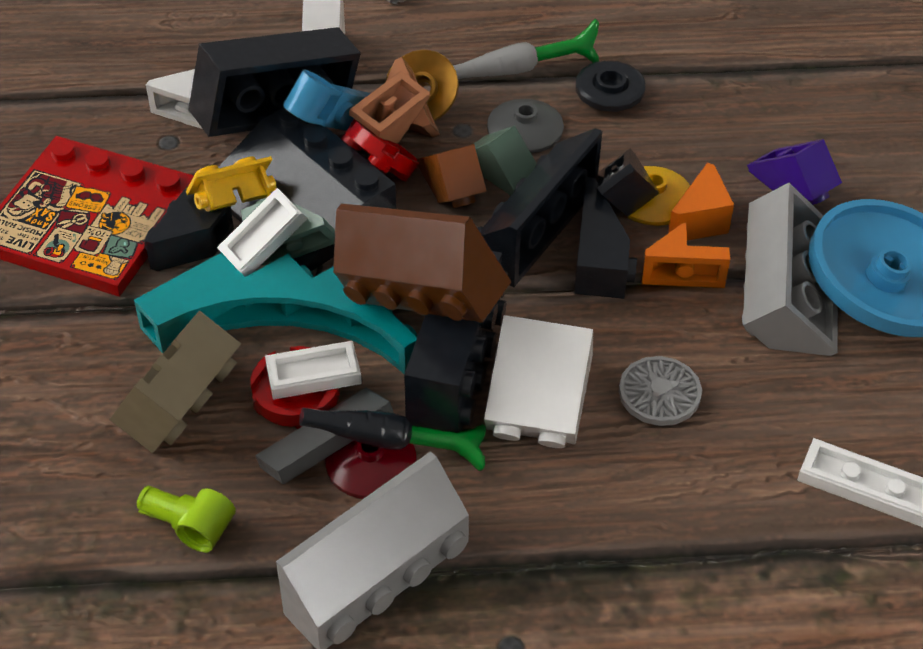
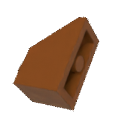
[417,144,487,208]

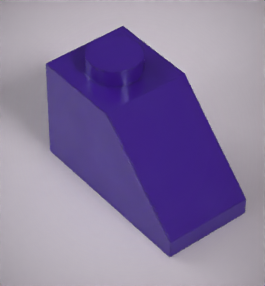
[747,139,842,205]

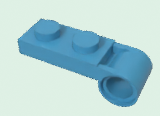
[283,70,370,131]

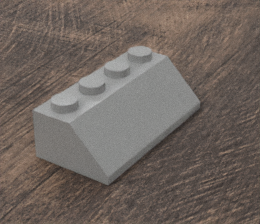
[742,183,838,356]
[276,451,469,649]

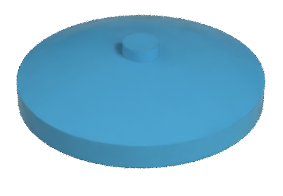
[808,199,923,337]

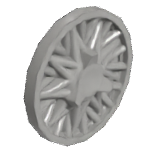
[618,356,702,426]

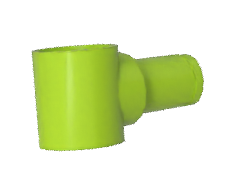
[137,485,236,553]

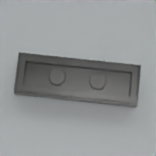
[255,387,394,484]

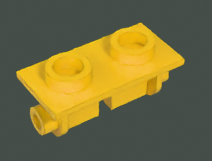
[186,156,276,212]

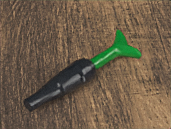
[299,408,486,471]

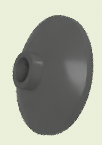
[487,99,564,154]

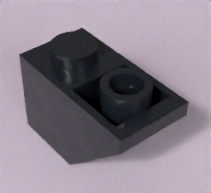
[144,186,234,271]

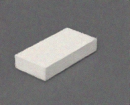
[217,188,308,277]
[265,341,362,400]

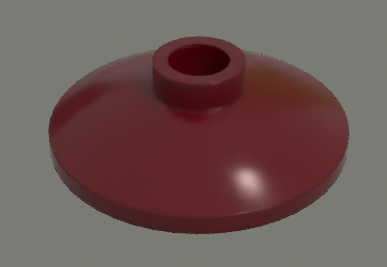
[325,441,417,499]

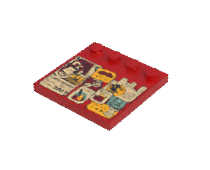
[0,136,194,297]

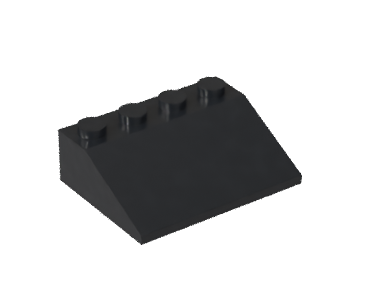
[218,107,396,271]

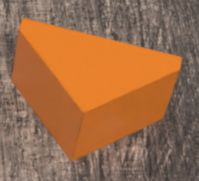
[668,162,734,241]

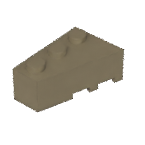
[109,310,241,453]

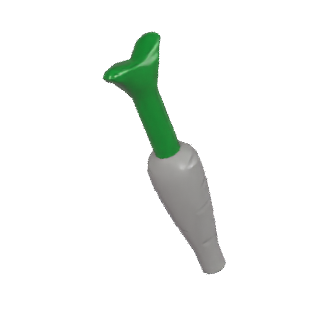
[453,18,599,79]

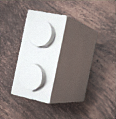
[484,315,593,448]

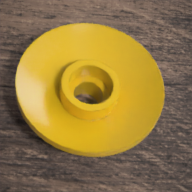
[628,166,690,226]

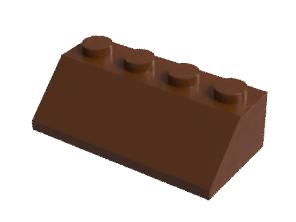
[333,203,511,323]

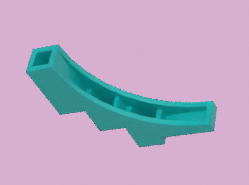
[134,252,418,374]

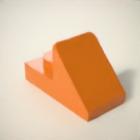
[641,223,730,288]

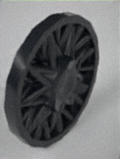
[576,60,645,112]

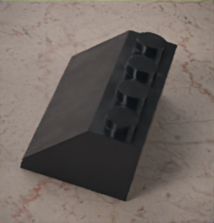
[478,128,603,287]

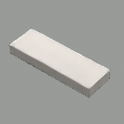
[797,438,923,527]

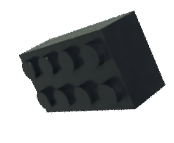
[188,27,361,137]
[404,251,508,433]

